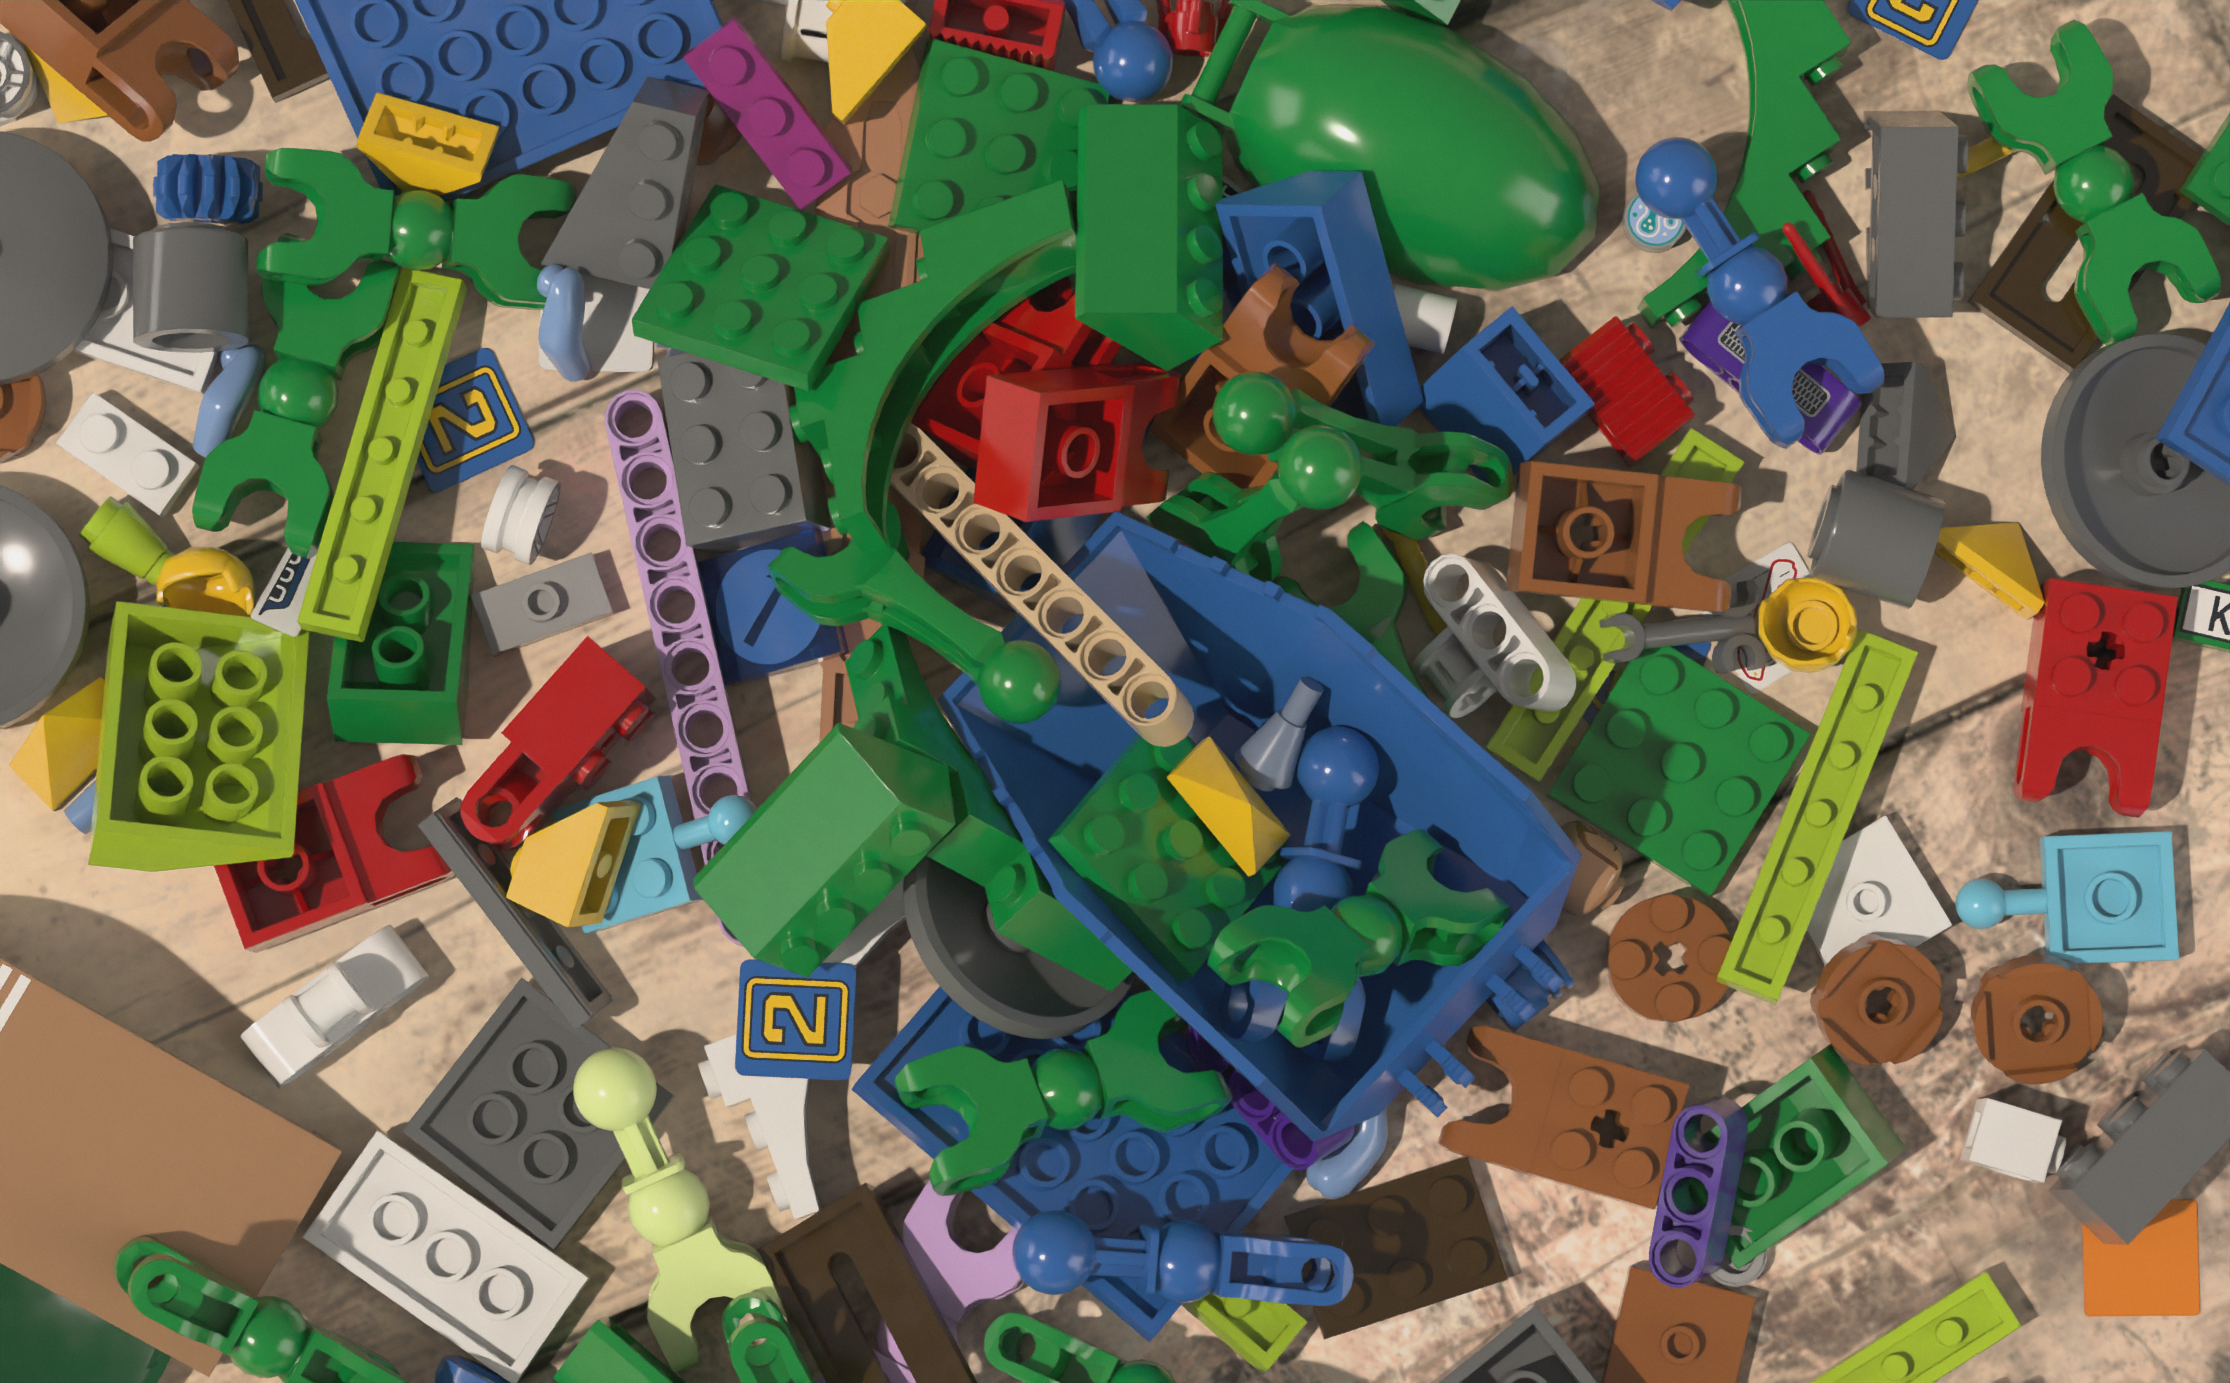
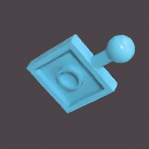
[552,775,757,934]
[1955,831,2179,965]

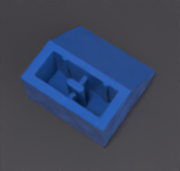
[1417,306,1595,485]

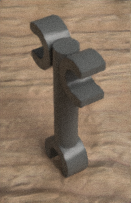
[1599,580,1767,674]

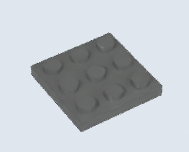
[402,978,675,1250]

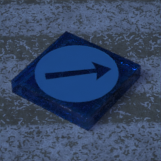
[698,528,849,687]

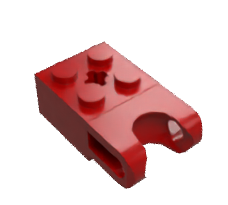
[911,276,1122,471]
[973,363,1181,522]
[2013,578,2178,818]
[460,636,656,851]
[214,754,455,953]

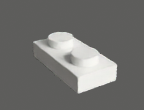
[56,392,200,518]

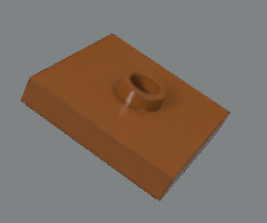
[1601,1266,1756,1383]

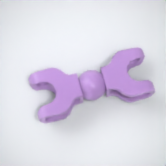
[815,1179,1024,1383]

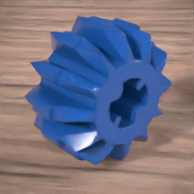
[153,154,263,225]

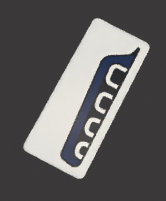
[251,547,317,637]

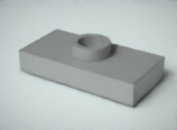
[471,552,614,657]

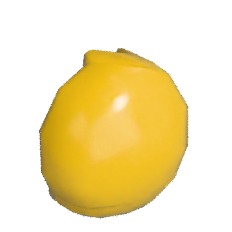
[156,547,255,617]
[1759,577,1857,673]

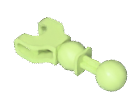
[573,1048,788,1373]

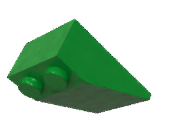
[327,542,474,745]
[1689,1044,1907,1269]

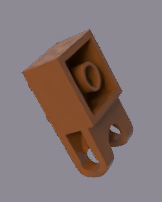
[0,0,239,142]
[1148,263,1375,489]
[1506,461,1742,612]
[1438,1025,1690,1210]

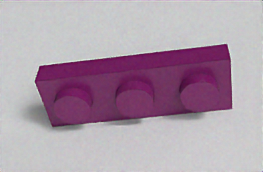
[683,16,852,210]

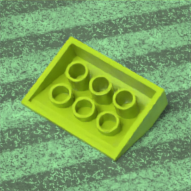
[88,601,309,872]

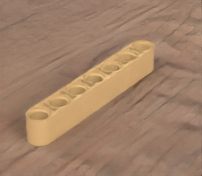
[890,423,1194,747]

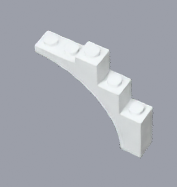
[698,878,906,1220]

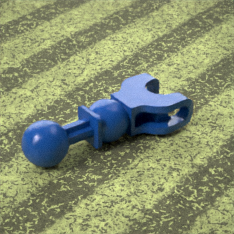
[1635,137,1884,449]
[1220,726,1379,1064]
[1012,1210,1354,1306]

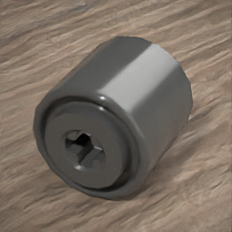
[133,222,249,353]
[1808,470,1946,609]

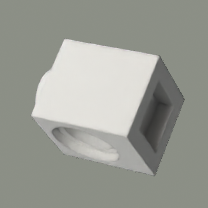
[1959,1098,2066,1183]

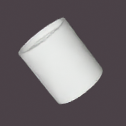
[1394,284,1458,354]

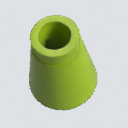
[79,496,176,586]

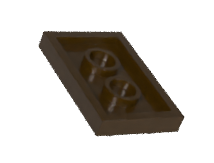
[1283,1157,1508,1340]

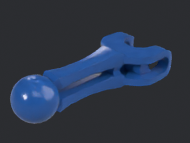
[1062,0,1174,102]

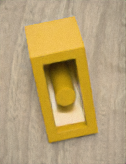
[826,0,927,125]
[506,799,641,928]

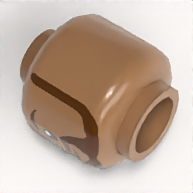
[1560,821,1625,916]

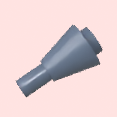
[1234,677,1324,791]

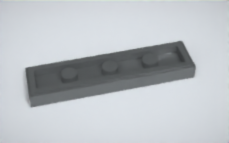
[418,797,613,1031]

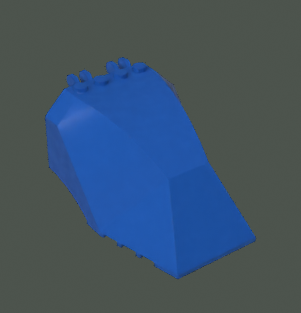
[937,512,1582,1142]

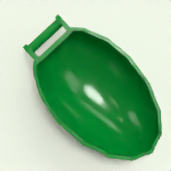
[1179,0,1601,291]

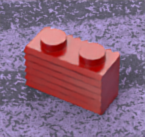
[929,0,1065,71]
[1559,316,1695,468]

